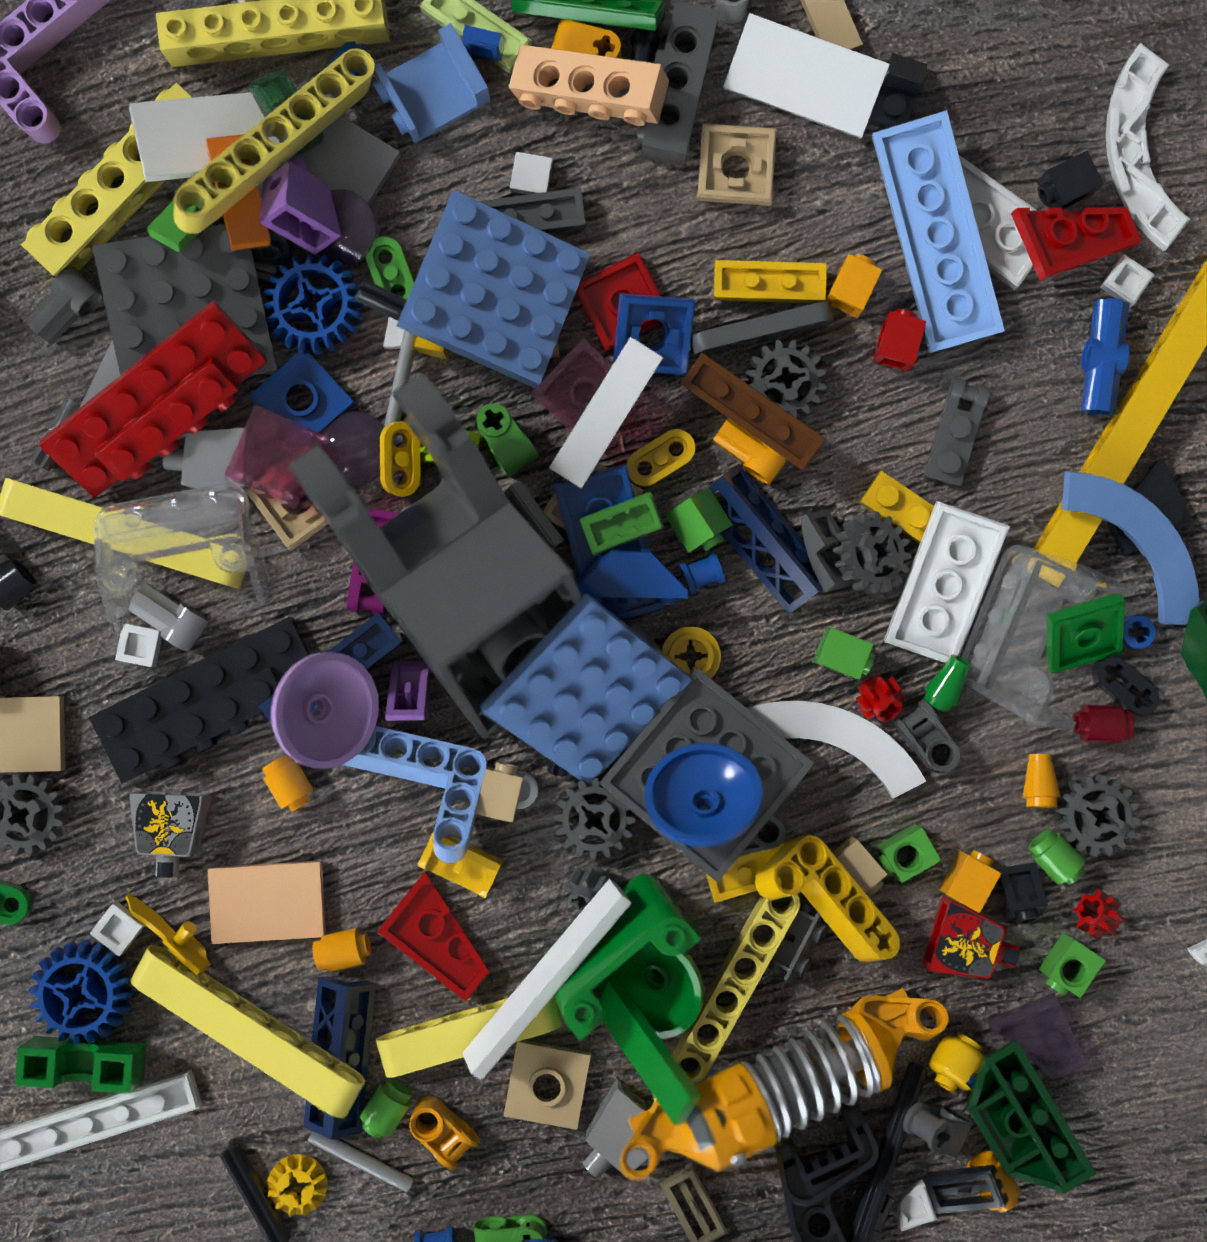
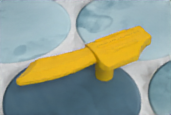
[125,894,211,976]

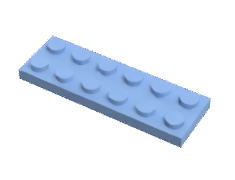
[872,110,1005,353]

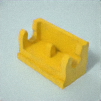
[418,831,503,898]

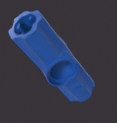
[1080,298,1130,416]

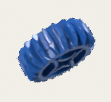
[263,254,365,356]
[27,940,135,1045]

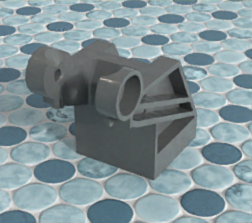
[288,373,582,739]

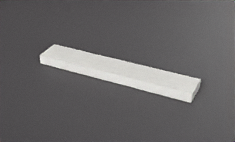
[462,879,631,1080]
[0,1069,203,1172]

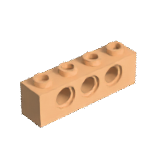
[509,44,669,126]

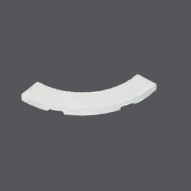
[1106,43,1190,251]
[747,700,926,799]

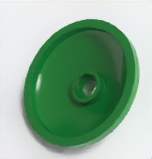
[598,940,704,1039]

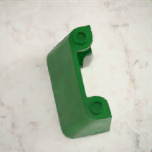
[543,874,701,1040]

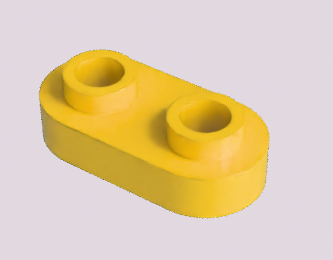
[380,421,421,497]
[627,429,695,488]

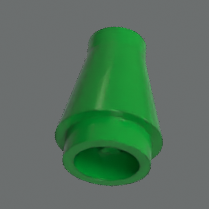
[923,654,972,713]

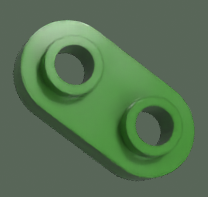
[366,236,414,300]

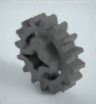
[745,340,826,418]
[833,512,911,595]
[0,774,69,856]
[1054,774,1140,857]
[554,778,635,860]

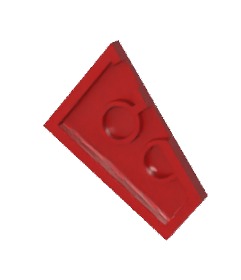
[1011,207,1142,281]
[377,871,489,1002]

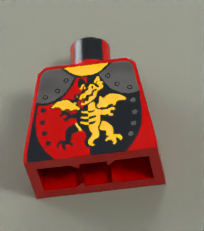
[922,895,1020,979]

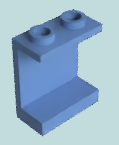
[373,23,491,144]

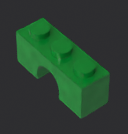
[15,1036,146,1094]

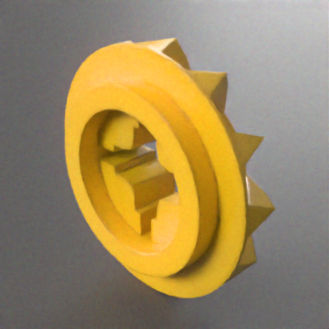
[662,627,721,678]
[267,1154,328,1217]

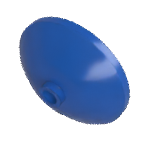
[645,743,763,847]

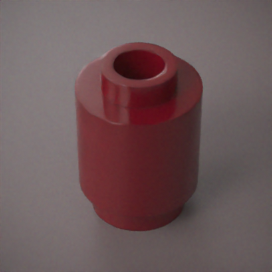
[1073,704,1134,743]

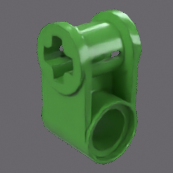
[477,403,539,478]
[473,1214,548,1242]

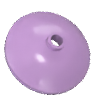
[272,652,379,769]

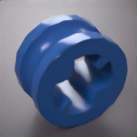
[1123,616,1156,649]

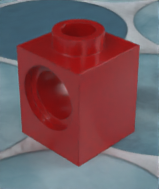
[872,309,926,371]

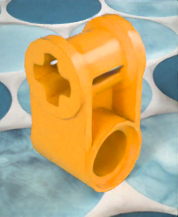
[551,19,622,59]
[409,1096,480,1171]

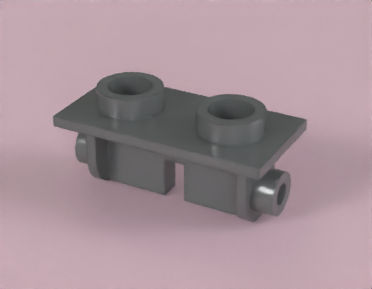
[769,901,829,981]

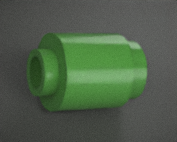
[1028,828,1086,885]
[360,1078,413,1139]

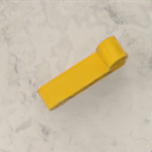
[755,836,900,963]

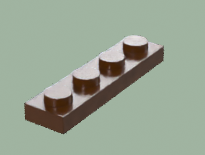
[681,353,826,470]

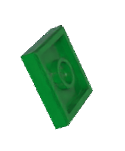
[1046,592,1125,674]

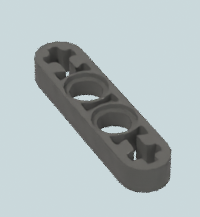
[691,301,834,357]

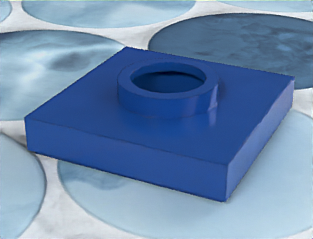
[613,293,696,375]
[249,351,355,451]

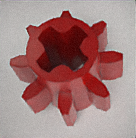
[856,676,905,722]
[1073,889,1125,940]

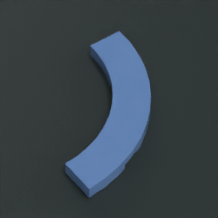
[1062,471,1200,625]

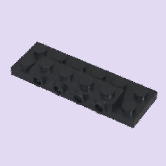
[89,617,311,784]

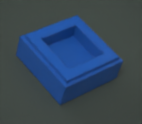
[462,25,504,62]

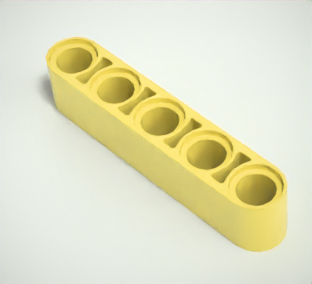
[376,997,563,1078]

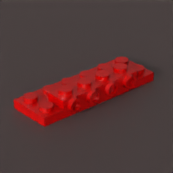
[39,300,267,499]

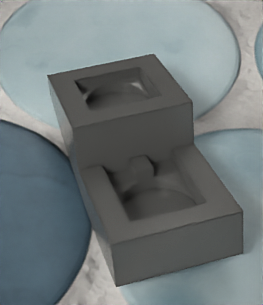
[801,509,854,593]

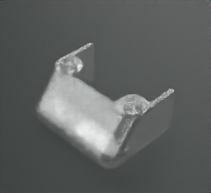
[94,483,270,634]
[961,545,1134,729]

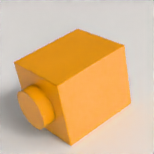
[826,253,882,318]
[938,849,1001,913]

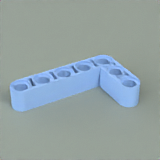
[342,726,487,863]

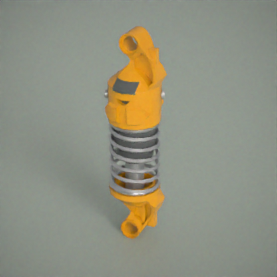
[619,988,948,1181]

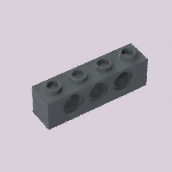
[636,0,720,167]

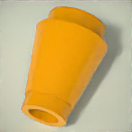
[1022,754,1061,808]

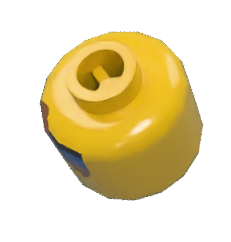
[929,1033,984,1093]

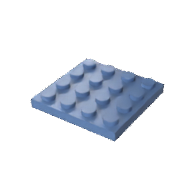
[396,189,590,389]
[481,594,692,786]

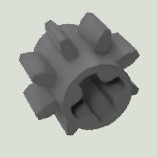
[564,865,609,911]

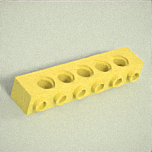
[156,0,390,67]
[21,83,192,277]

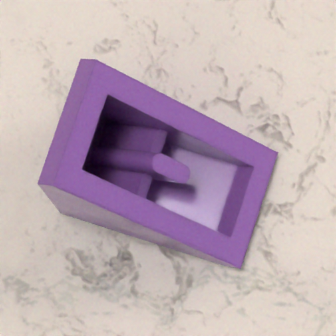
[385,661,430,721]

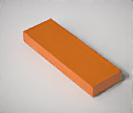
[206,134,271,251]

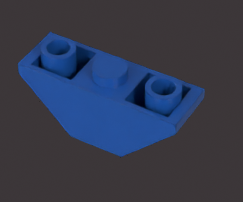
[575,547,688,605]

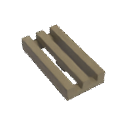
[659,1162,728,1242]

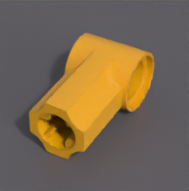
[712,418,787,485]

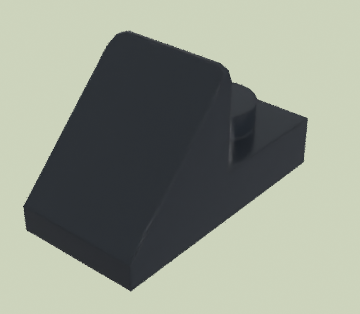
[868,53,927,130]

